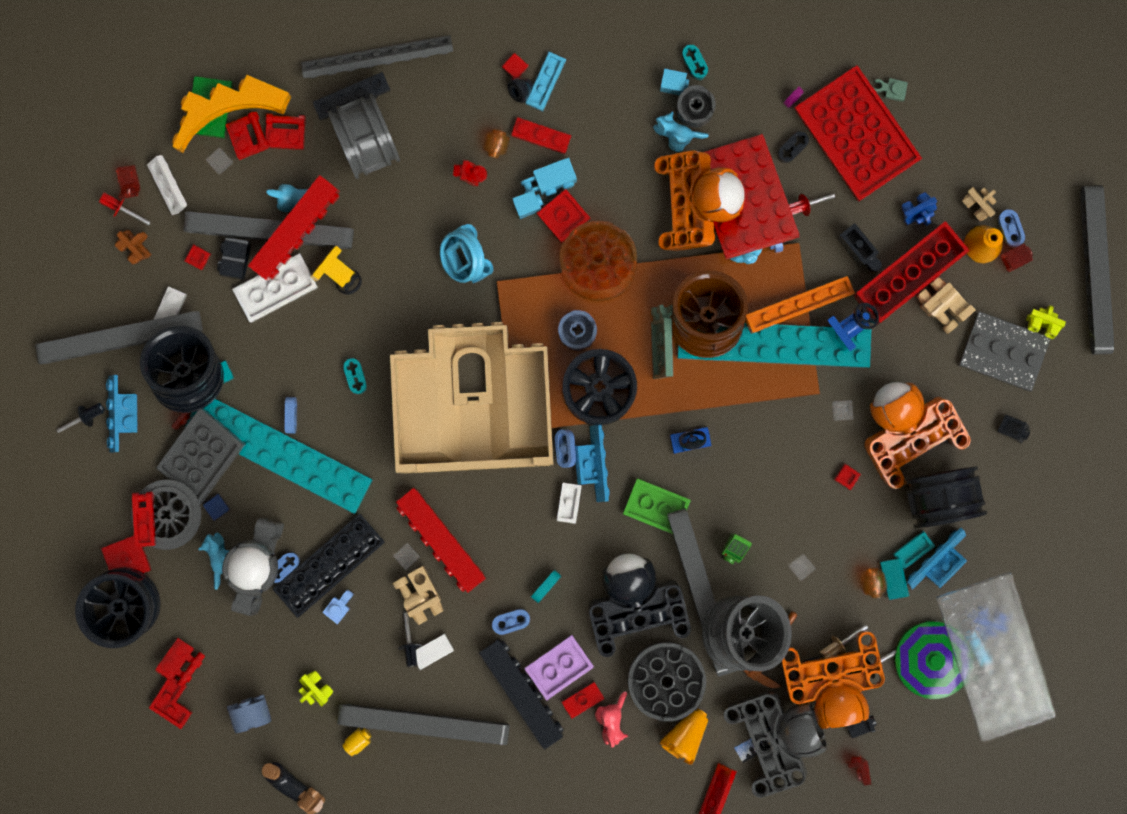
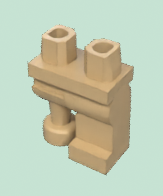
[916,277,976,334]
[392,565,443,625]

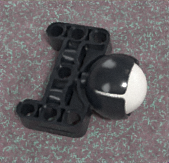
[588,554,691,657]

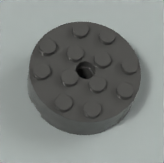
[627,641,706,721]

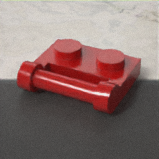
[226,112,270,160]
[265,113,306,150]

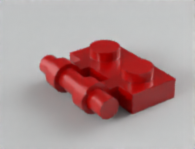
[155,638,205,688]

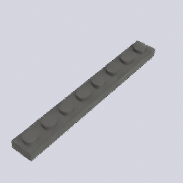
[302,35,453,78]

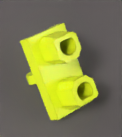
[1026,305,1066,339]
[299,671,333,707]

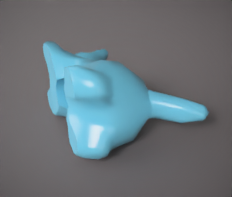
[653,112,709,152]
[266,184,308,212]
[198,532,229,590]

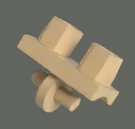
[962,187,997,221]

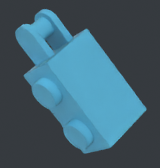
[521,158,577,196]

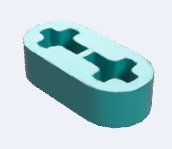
[682,44,708,80]
[344,358,367,394]
[531,570,562,603]

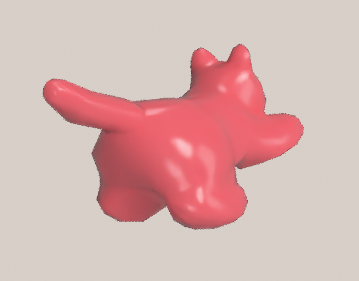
[595,691,628,748]

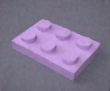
[525,635,594,700]

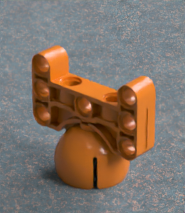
[781,630,885,729]

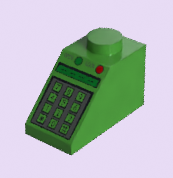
[721,534,752,564]

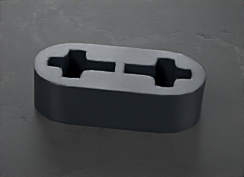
[778,131,809,163]

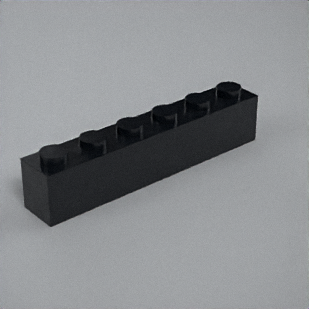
[479,639,564,750]

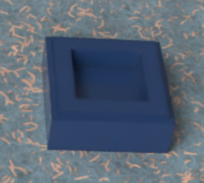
[203,494,231,521]

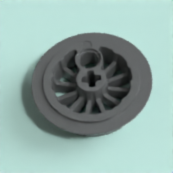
[131,480,201,550]

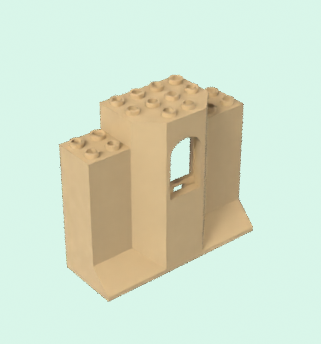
[390,322,554,474]

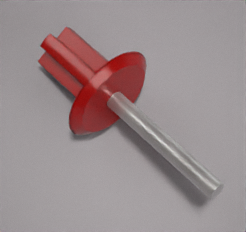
[99,193,150,225]
[789,193,835,217]

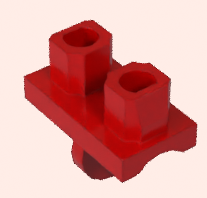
[453,160,487,187]

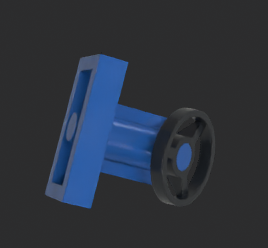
[828,303,879,351]
[670,427,712,454]

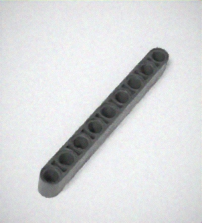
[1080,185,1114,355]
[183,211,354,249]
[35,311,203,364]
[667,508,736,677]
[337,704,510,745]

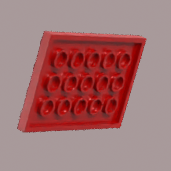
[794,65,922,202]
[705,134,800,260]

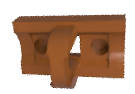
[115,230,152,264]

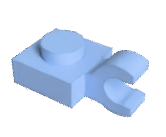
[322,590,354,624]

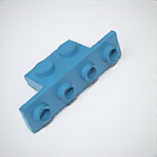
[106,375,137,453]
[575,425,610,502]
[907,528,967,590]

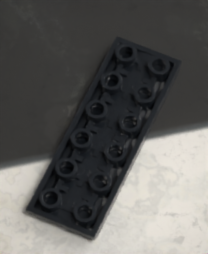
[273,513,385,618]

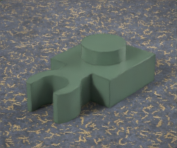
[874,78,908,102]

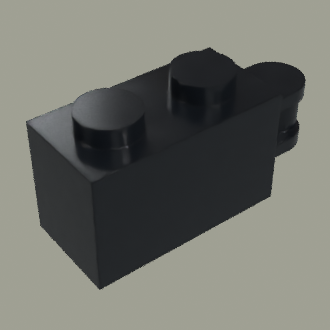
[837,223,882,273]

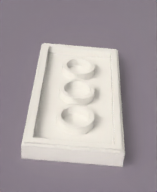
[232,253,318,323]

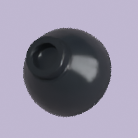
[507,77,533,103]

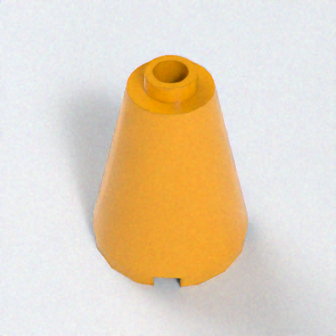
[964,225,1003,263]
[659,708,708,765]

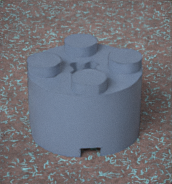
[558,310,597,351]
[227,695,272,733]

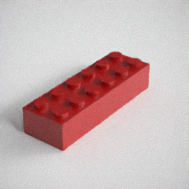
[853,221,970,325]

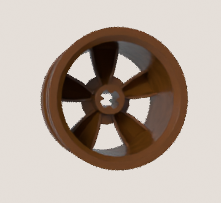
[671,270,748,358]

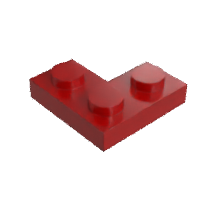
[149,677,193,729]

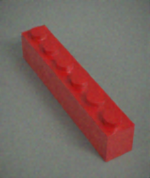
[248,175,340,281]
[396,488,487,593]

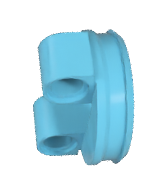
[440,224,493,283]

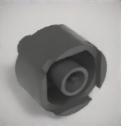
[676,85,716,128]

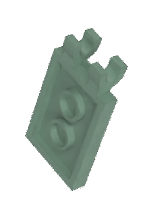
[651,305,673,379]

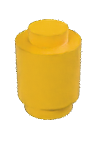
[342,728,372,756]

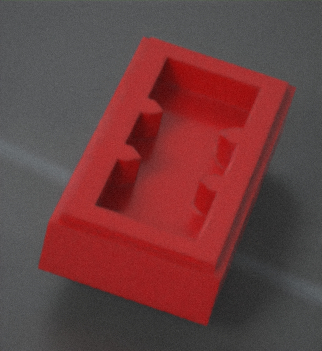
[562,682,605,719]

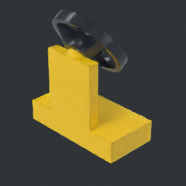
[310,246,362,295]

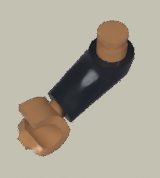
[262,762,325,814]

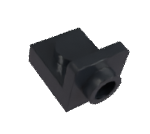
[997,414,1031,444]
[847,715,877,739]

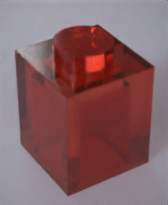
[1000,243,1033,273]

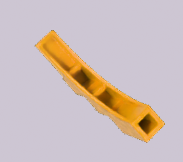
[172,75,291,153]

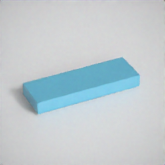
[526,52,566,112]

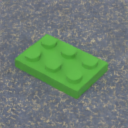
[623,478,691,534]

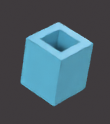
[660,69,689,95]
[513,190,543,219]

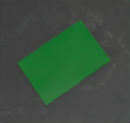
[192,76,233,139]

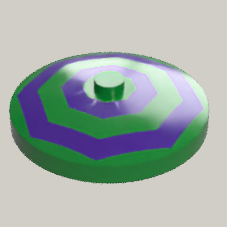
[894,621,973,699]

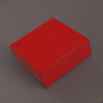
[502,53,529,78]
[184,244,211,270]
[834,464,861,490]

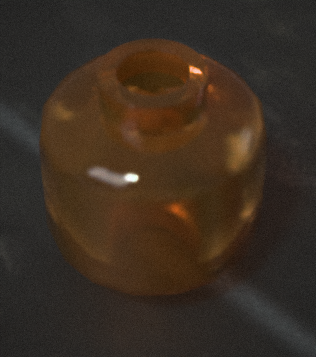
[483,129,510,158]
[860,568,887,598]

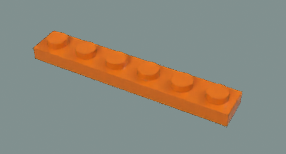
[745,276,855,334]

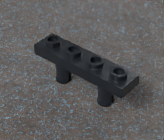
[312,72,391,121]

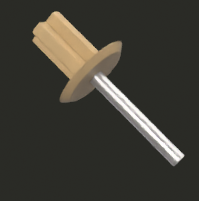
[820,625,868,658]

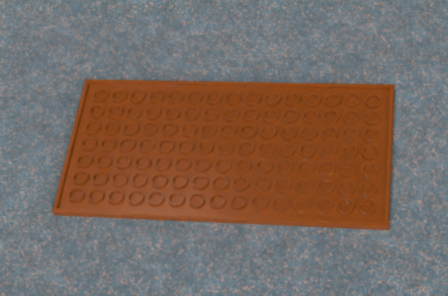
[497,243,820,428]

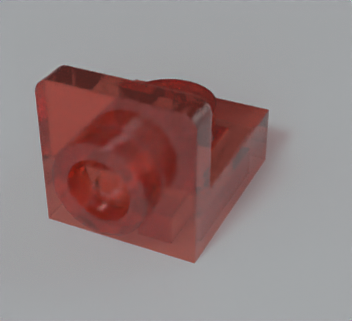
[846,756,872,786]

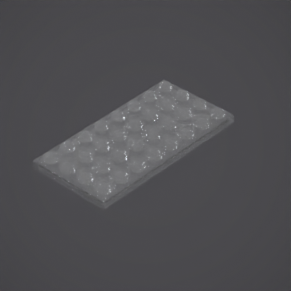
[936,572,1056,742]

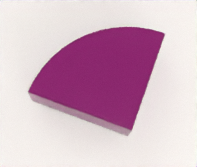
[783,87,804,108]

